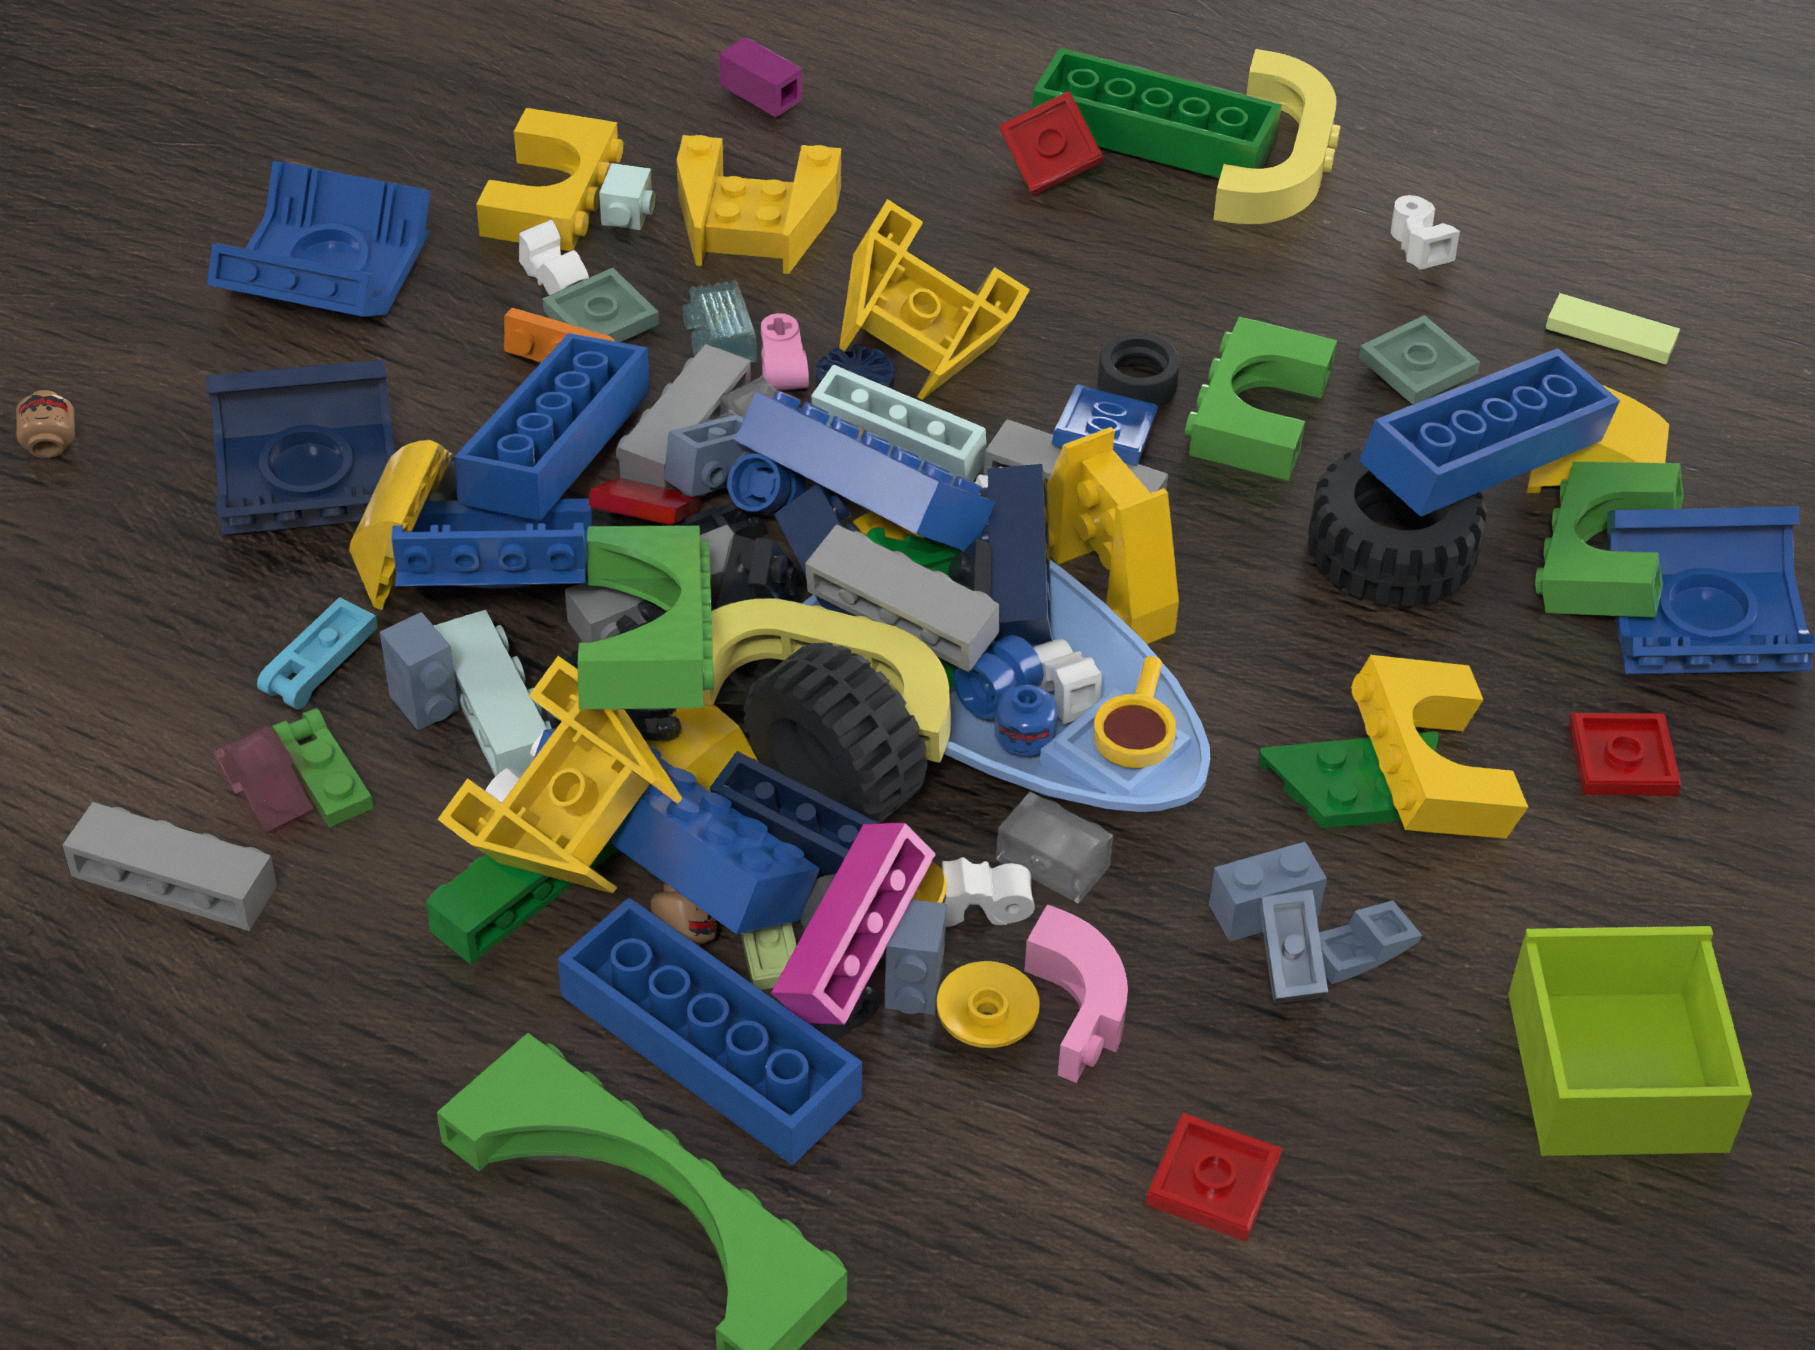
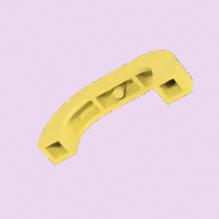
[1213,49,1341,224]
[703,599,951,763]

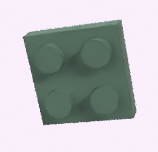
[543,268,659,342]
[1359,315,1480,405]

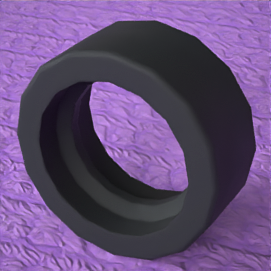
[1098,333,1179,407]

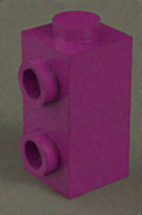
[719,37,802,117]

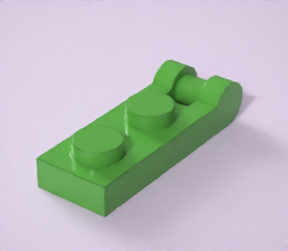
[271,708,374,828]

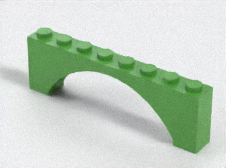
[578,526,714,710]
[437,1033,847,1350]

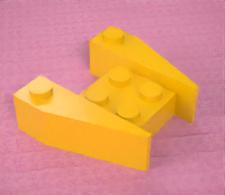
[677,135,841,274]
[839,199,1030,400]
[1047,427,1179,644]
[437,656,682,894]

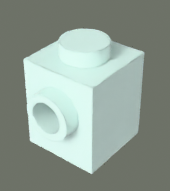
[599,163,655,230]

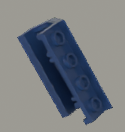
[206,359,395,535]

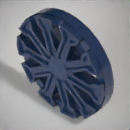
[816,344,895,389]

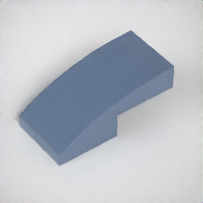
[1319,900,1422,984]

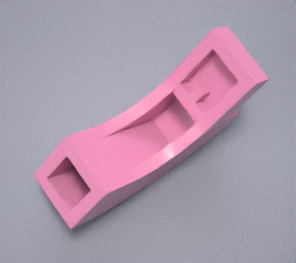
[1024,904,1128,1083]

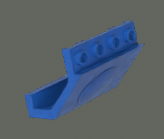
[207,161,431,316]
[391,499,594,589]
[1607,506,1815,674]

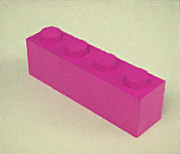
[771,823,935,1025]

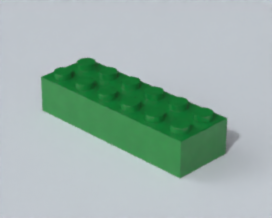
[1032,48,1282,178]

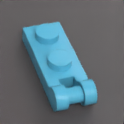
[257,597,378,709]

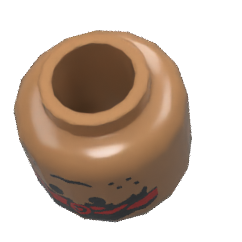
[16,390,75,458]
[651,883,717,947]

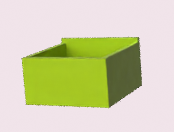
[1508,926,1752,1156]

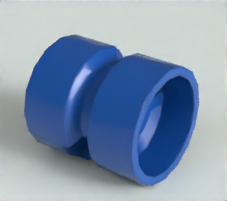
[727,454,806,517]
[953,635,1044,719]

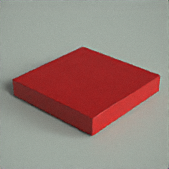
[998,91,1104,196]
[588,477,702,525]
[1568,713,1681,796]
[1145,1112,1283,1242]

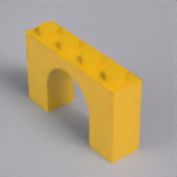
[476,108,623,251]
[1351,655,1528,839]

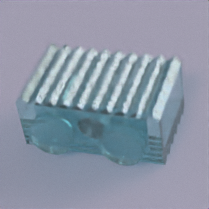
[683,280,757,363]

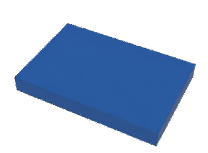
[1051,385,1158,466]

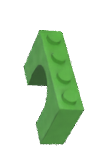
[1185,317,1337,481]
[1535,461,1684,617]

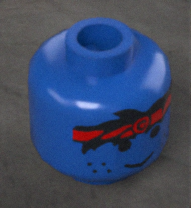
[994,685,1057,756]

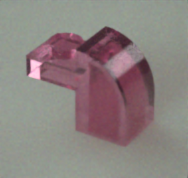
[213,726,313,833]

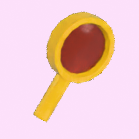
[1093,656,1176,768]

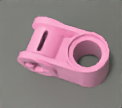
[761,313,809,392]

